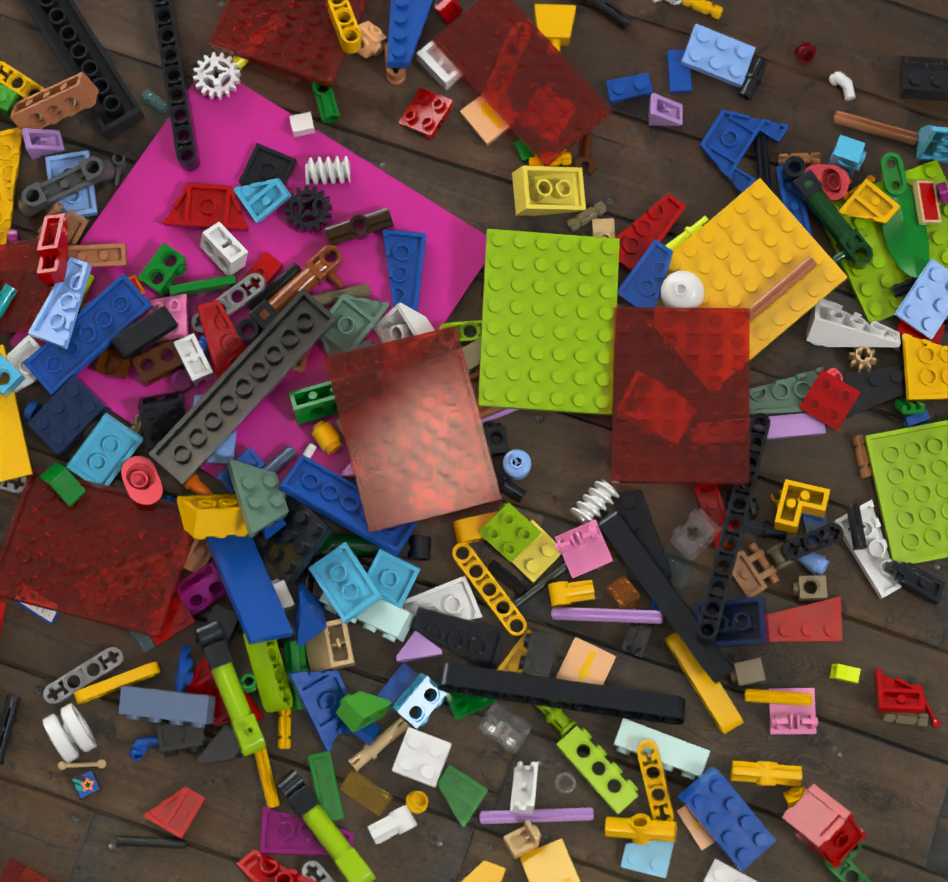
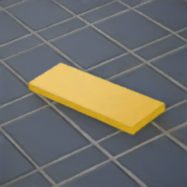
[0,345,33,483]

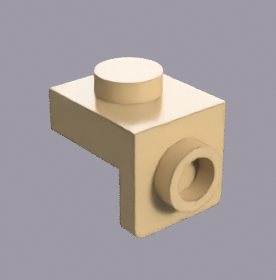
[503,819,541,859]

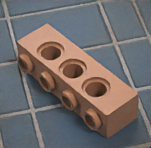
[10,72,99,130]

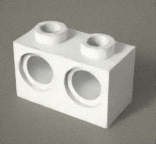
[200,222,248,276]

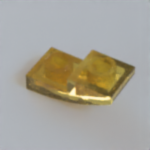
[340,769,393,816]

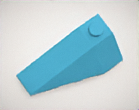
[915,126,948,163]

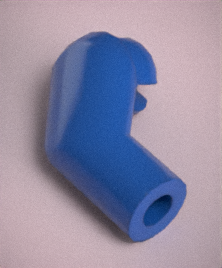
[129,735,159,761]

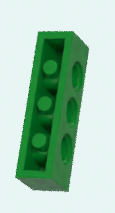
[288,368,382,425]

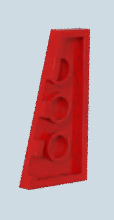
[615,193,686,273]
[767,596,842,642]

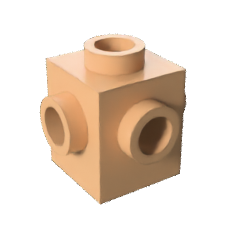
[348,21,387,58]

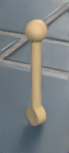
[58,759,106,770]

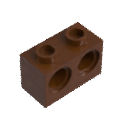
[132,340,185,387]

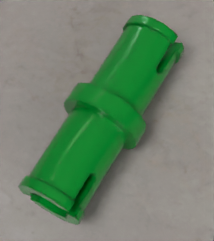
[240,674,258,693]

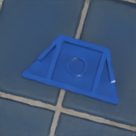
[287,670,349,752]

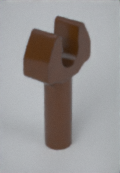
[574,134,596,176]

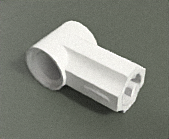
[368,805,417,845]

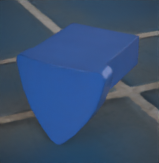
[903,410,930,428]
[342,722,381,745]

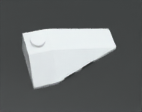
[806,299,901,347]

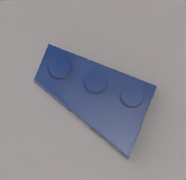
[617,239,674,319]

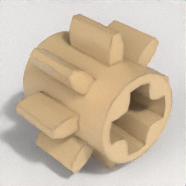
[848,346,877,373]

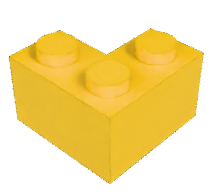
[774,479,830,534]

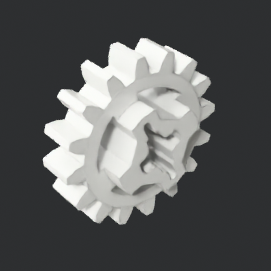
[193,52,241,100]

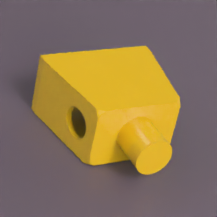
[534,4,576,56]

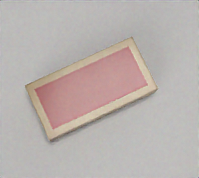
[912,180,942,225]

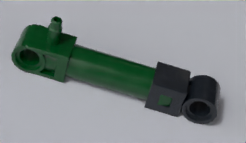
[781,156,873,270]
[314,532,431,561]

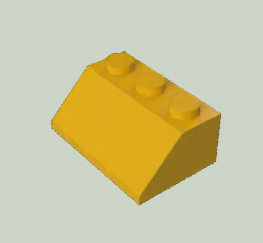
[177,493,248,540]

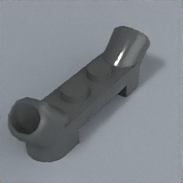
[18,156,115,217]

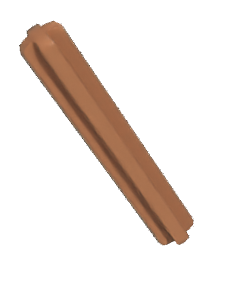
[833,111,918,145]
[743,256,817,321]

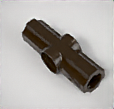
[325,207,394,246]

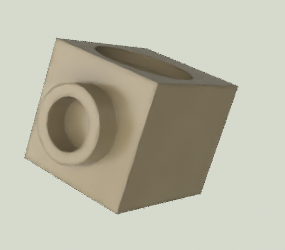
[792,575,828,602]
[730,657,766,688]

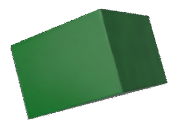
[40,462,86,507]

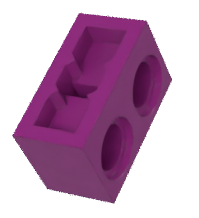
[174,561,227,615]

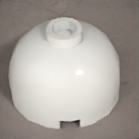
[660,271,705,315]

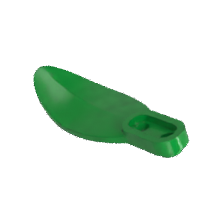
[879,152,930,279]

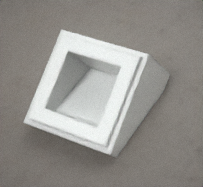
[289,112,315,137]

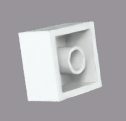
[392,727,452,788]

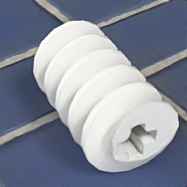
[305,156,351,185]
[570,479,620,524]

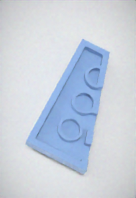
[28,257,92,350]

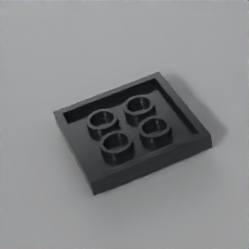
[254,495,333,584]

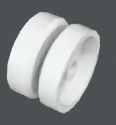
[43,703,97,763]

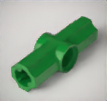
[306,56,340,124]
[284,640,309,711]

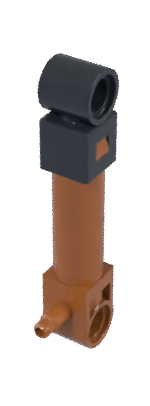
[236,245,344,345]

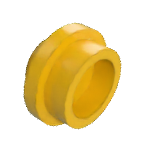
[406,791,428,814]

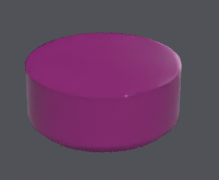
[936,182,948,205]
[8,229,21,249]
[170,370,193,393]

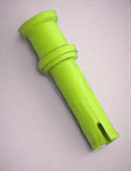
[535,705,576,737]

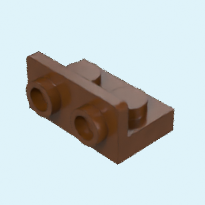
[93,344,133,380]

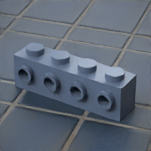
[118,686,216,728]

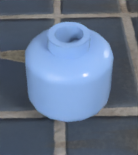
[502,449,531,480]

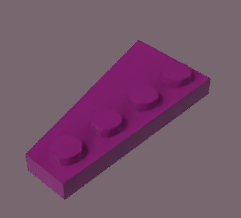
[260,806,354,856]

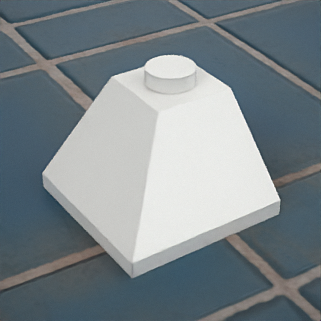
[373,303,438,364]

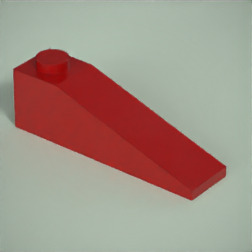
[237,849,317,882]

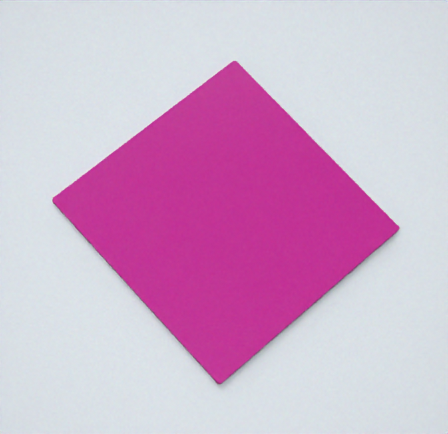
[10,66,486,514]

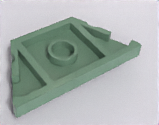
[321,294,391,373]
[227,459,289,538]

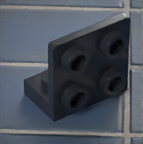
[138,391,186,448]

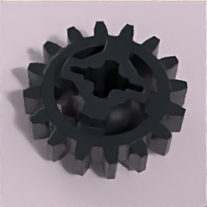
[284,185,333,234]

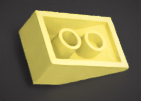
[512,166,586,216]

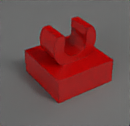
[434,0,463,25]

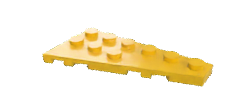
[0,127,23,249]
[902,333,948,401]

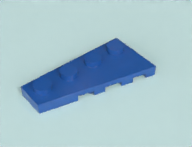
[387,0,434,68]
[383,229,427,312]

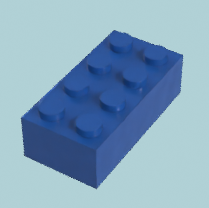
[677,767,776,871]

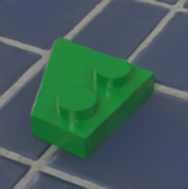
[437,765,488,827]

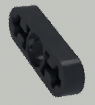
[781,523,844,561]

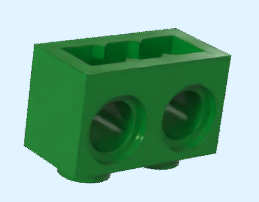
[138,243,188,298]

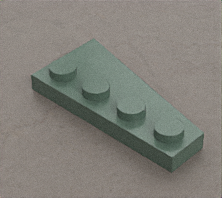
[736,367,824,417]

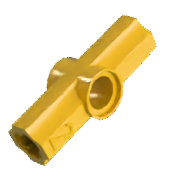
[730,761,802,787]
[605,814,677,845]

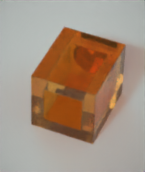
[605,574,641,610]

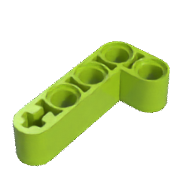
[243,632,293,713]

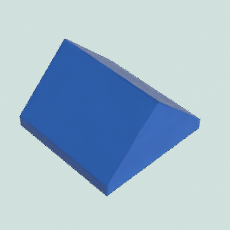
[294,584,327,646]

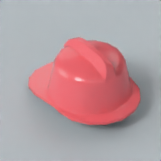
[804,164,852,200]
[121,456,163,505]

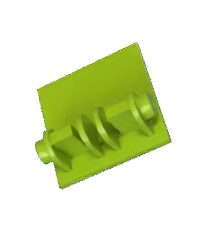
[478,502,542,562]

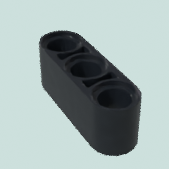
[111,306,178,360]

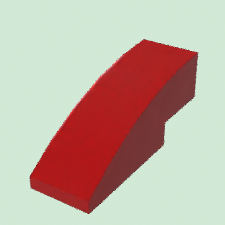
[36,213,68,284]

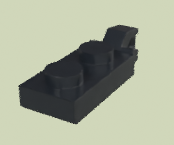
[884,560,945,605]

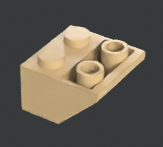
[305,619,356,671]

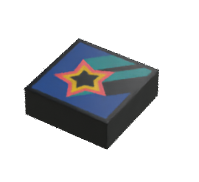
[71,769,103,800]

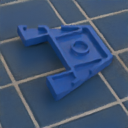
[699,109,789,194]

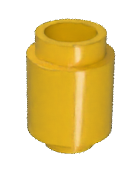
[311,421,343,455]

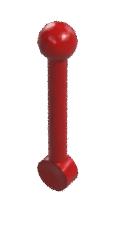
[915,684,941,728]

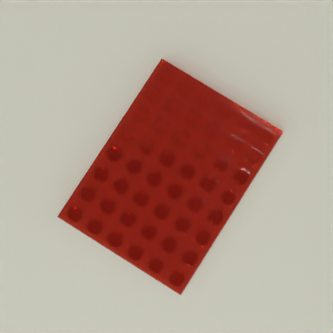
[611,307,750,485]

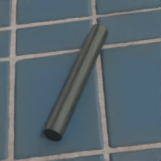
[512,562,568,609]
[116,836,187,849]

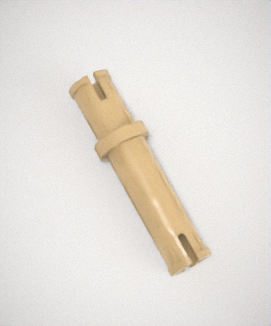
[348,716,410,772]

